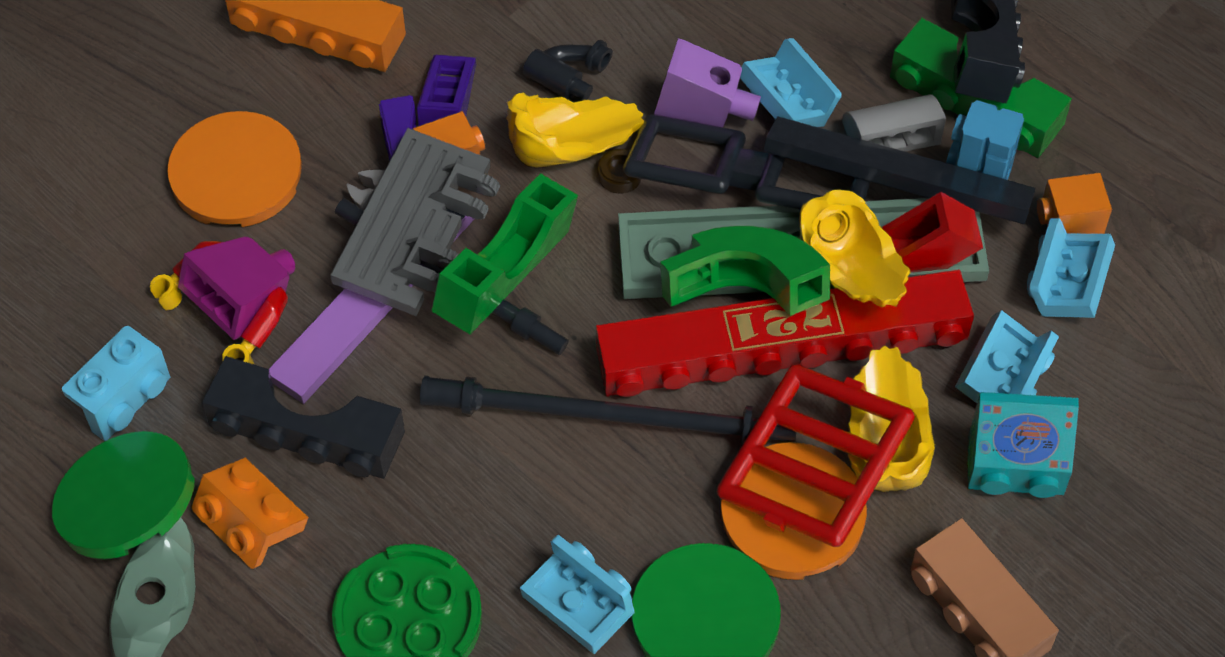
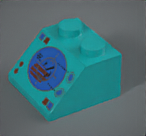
[967,392,1079,498]

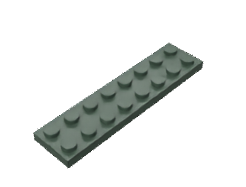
[618,198,989,299]

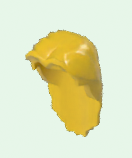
[506,92,644,168]
[800,189,910,307]
[848,345,935,492]

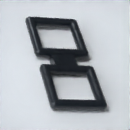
[623,114,870,210]

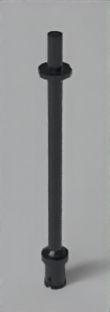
[420,375,797,447]

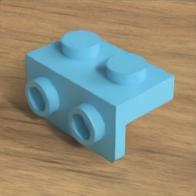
[740,38,841,127]
[1027,218,1115,318]
[955,310,1059,403]
[62,326,171,441]
[520,535,635,654]

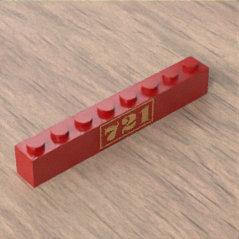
[596,269,974,397]

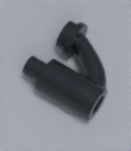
[523,40,613,100]

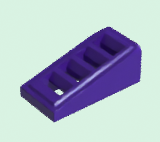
[417,55,476,126]
[379,95,417,162]

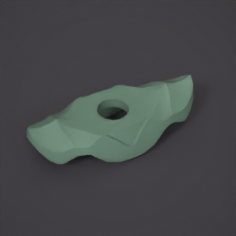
[109,517,196,657]

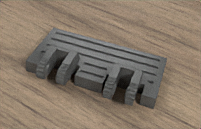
[331,128,501,316]

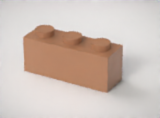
[911,518,1059,657]

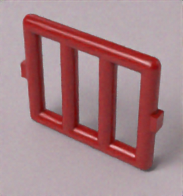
[717,365,915,547]

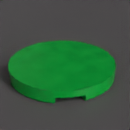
[52,431,195,559]
[632,543,781,657]
[332,544,482,657]

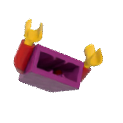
[150,236,295,364]

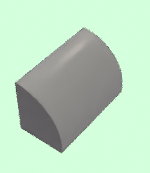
[842,94,946,152]

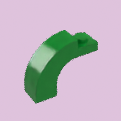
[660,226,830,316]

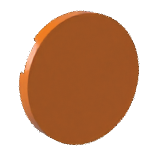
[168,111,302,227]
[721,442,867,580]

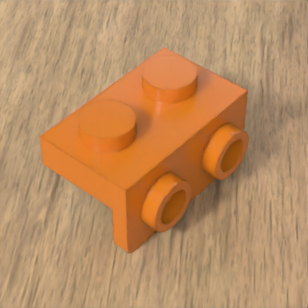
[191,457,309,569]

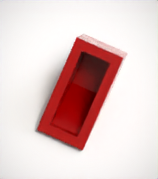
[882,192,983,273]

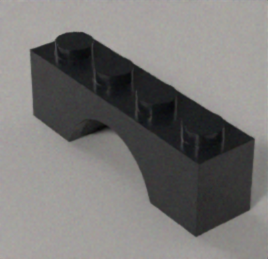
[951,0,1025,104]
[202,356,405,479]

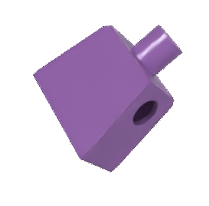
[654,38,761,127]

